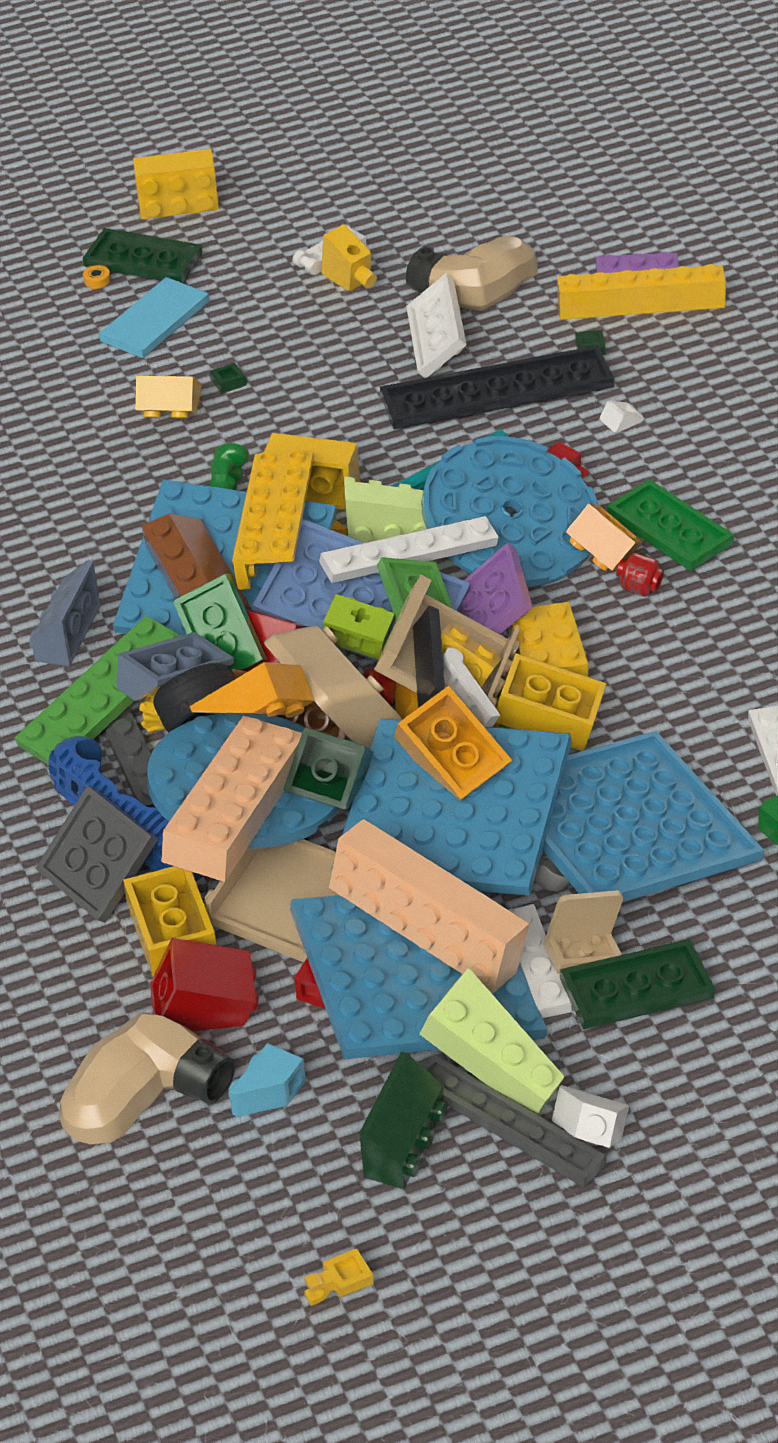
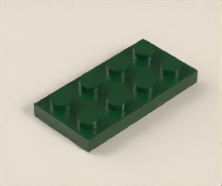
[83,228,203,283]
[559,939,716,1030]

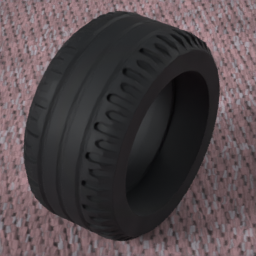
[153,662,235,733]

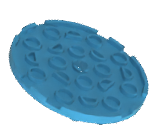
[421,436,598,587]
[147,714,339,849]

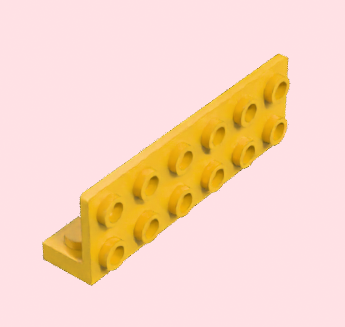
[232,450,314,590]

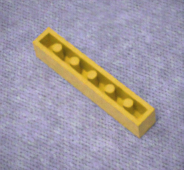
[557,264,726,320]

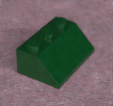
[359,1051,448,1189]

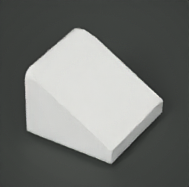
[600,400,644,432]

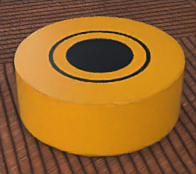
[83,265,111,289]

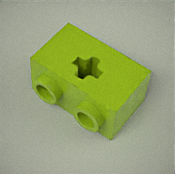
[322,594,395,660]

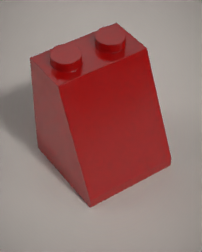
[150,938,259,1032]

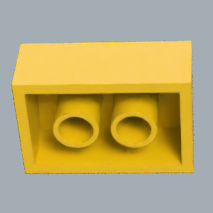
[133,149,219,220]
[264,433,360,510]
[509,602,588,677]
[495,653,607,751]
[123,866,217,977]

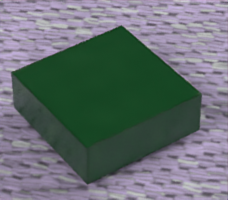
[575,330,606,355]
[209,363,247,394]

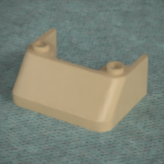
[264,625,403,749]

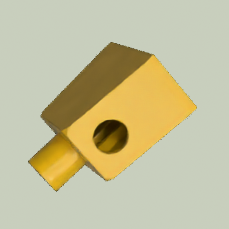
[321,224,377,291]

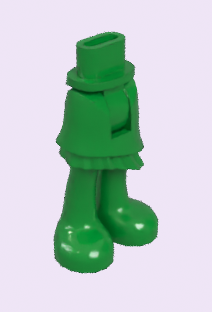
[209,443,249,490]

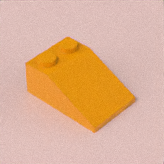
[190,662,315,718]
[394,686,512,801]

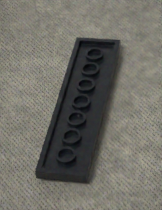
[380,345,614,430]

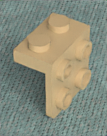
[543,890,623,974]

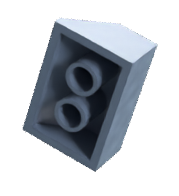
[29,560,101,667]
[116,632,234,701]

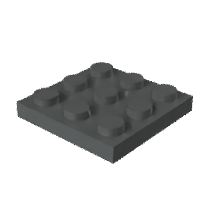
[35,785,158,923]

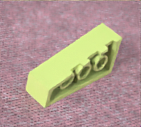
[344,477,426,543]
[419,967,565,1115]

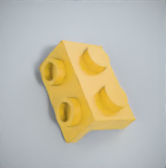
[441,623,501,688]

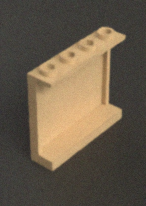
[374,574,520,706]
[204,839,338,963]

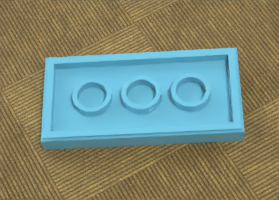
[99,277,210,358]

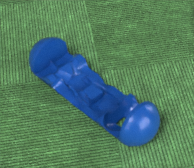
[48,736,204,882]

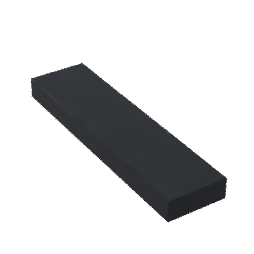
[413,605,445,708]

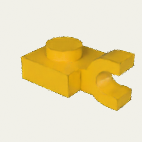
[304,1248,374,1306]

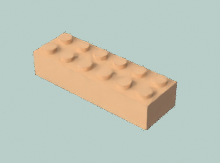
[162,715,302,882]
[329,819,530,994]

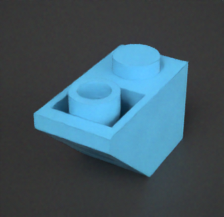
[228,1043,306,1117]

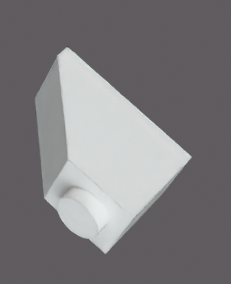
[552,1085,629,1148]

